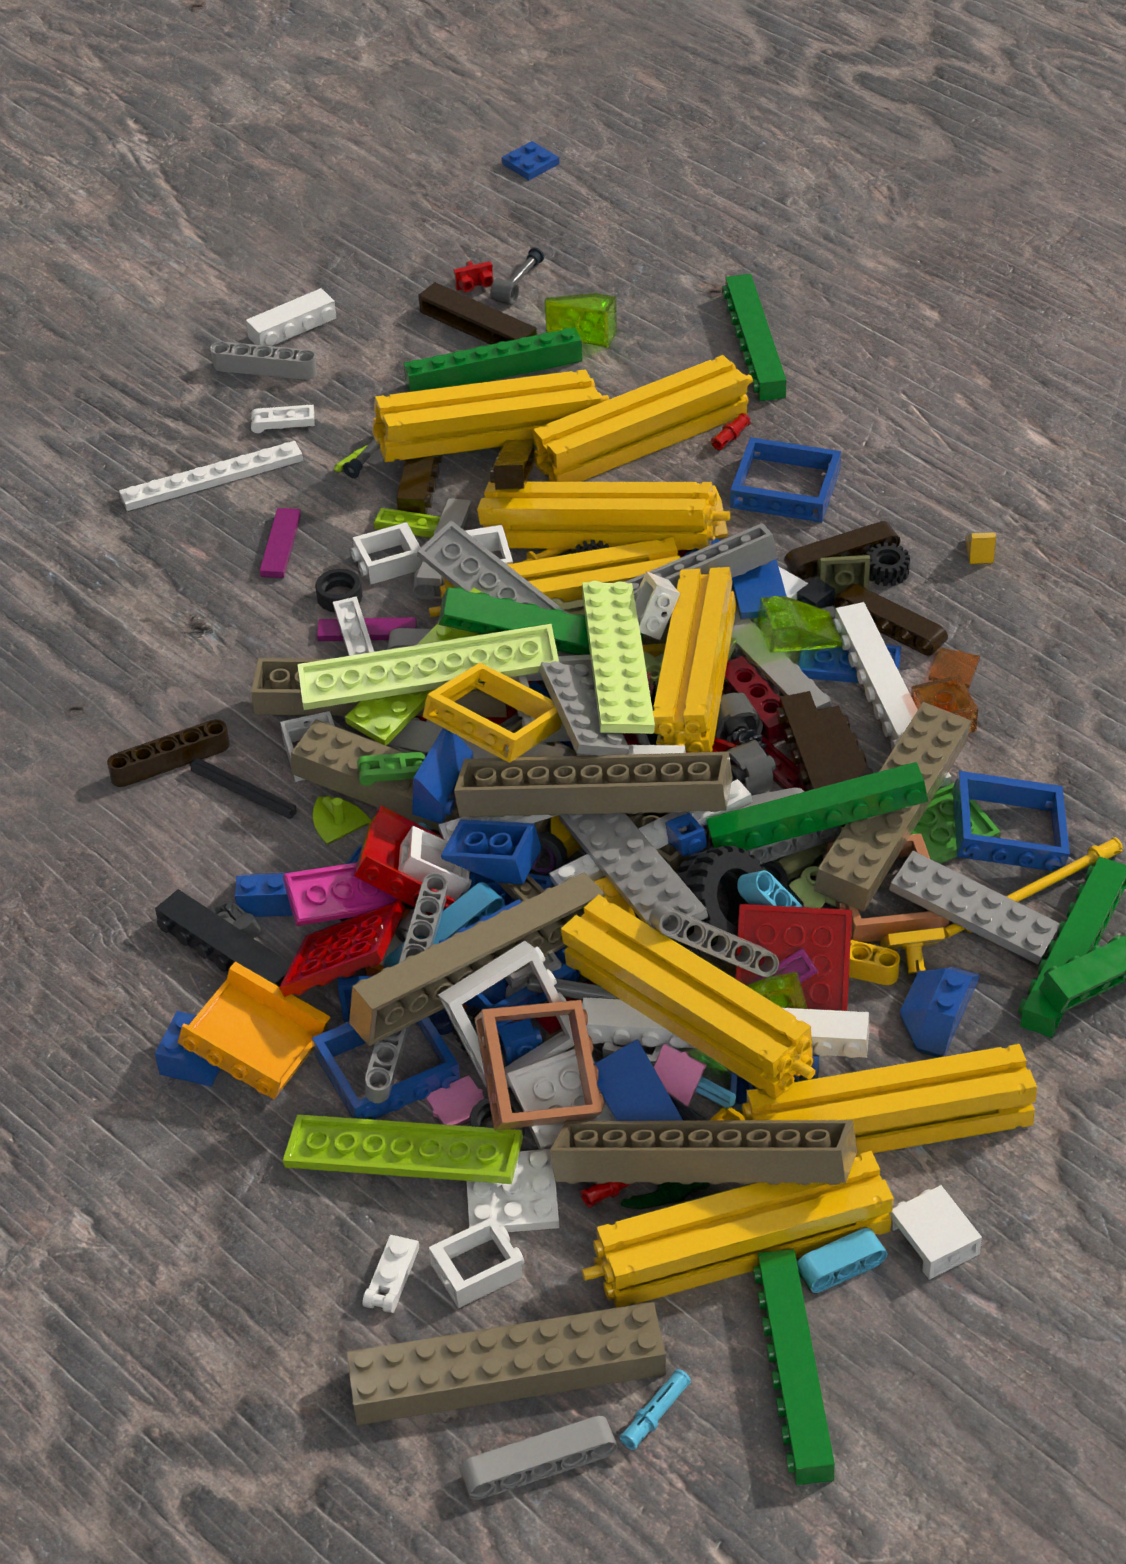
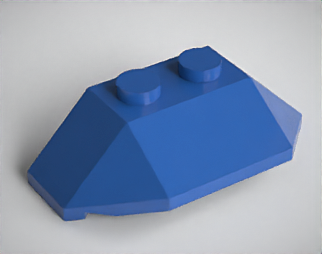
[900,967,980,1058]

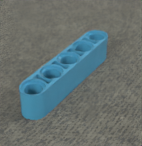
[383,882,504,969]

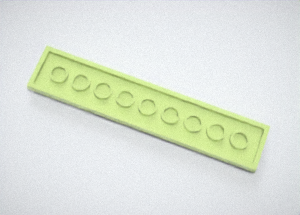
[582,581,655,734]
[298,624,559,710]

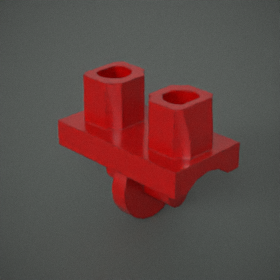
[453,261,493,293]

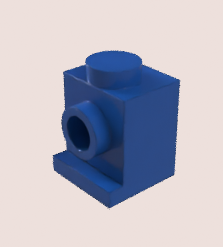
[665,812,707,857]
[497,1018,542,1066]

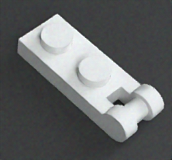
[251,405,315,433]
[363,1235,419,1313]

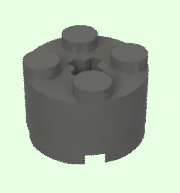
[715,693,763,742]
[724,740,776,796]

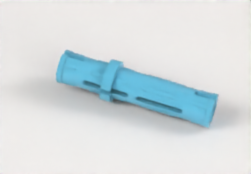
[620,1369,691,1450]

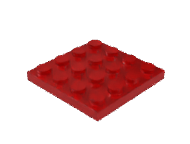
[279,900,405,997]
[736,904,852,1011]

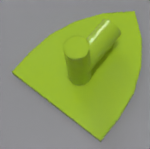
[313,796,371,845]

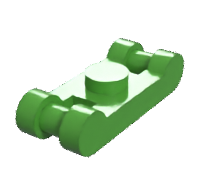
[357,752,425,786]

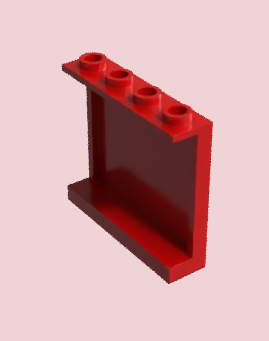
[354,805,460,915]

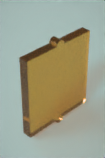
[929,648,980,688]

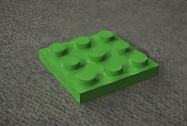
[912,783,1001,864]

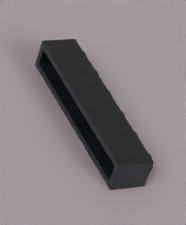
[155,889,291,987]

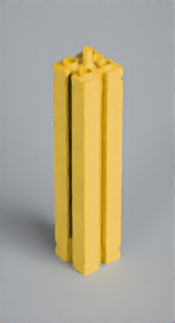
[533,355,753,482]
[372,369,609,462]
[477,482,730,550]
[429,537,680,618]
[653,567,736,753]
[561,894,815,1099]
[742,1044,1037,1156]
[581,1151,894,1308]

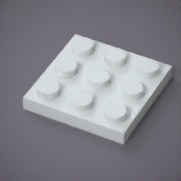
[507,1049,616,1150]
[467,1149,559,1232]

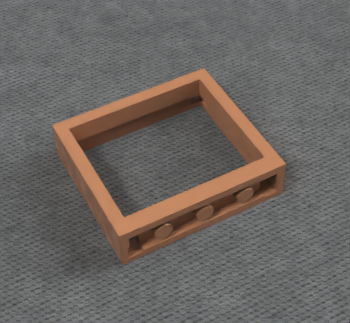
[822,834,950,942]
[475,1000,604,1131]

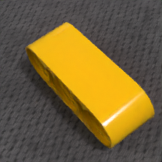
[849,940,900,985]

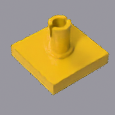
[880,927,945,974]

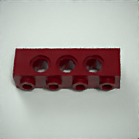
[722,656,784,744]

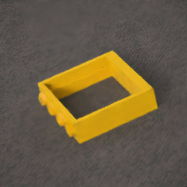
[422,663,562,763]

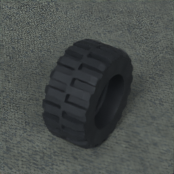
[676,846,766,953]

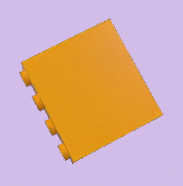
[178,962,331,1100]

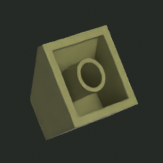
[816,555,870,597]

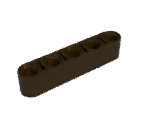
[784,521,901,580]
[834,583,948,656]
[107,719,230,787]

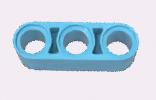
[737,871,803,907]
[797,1228,887,1293]

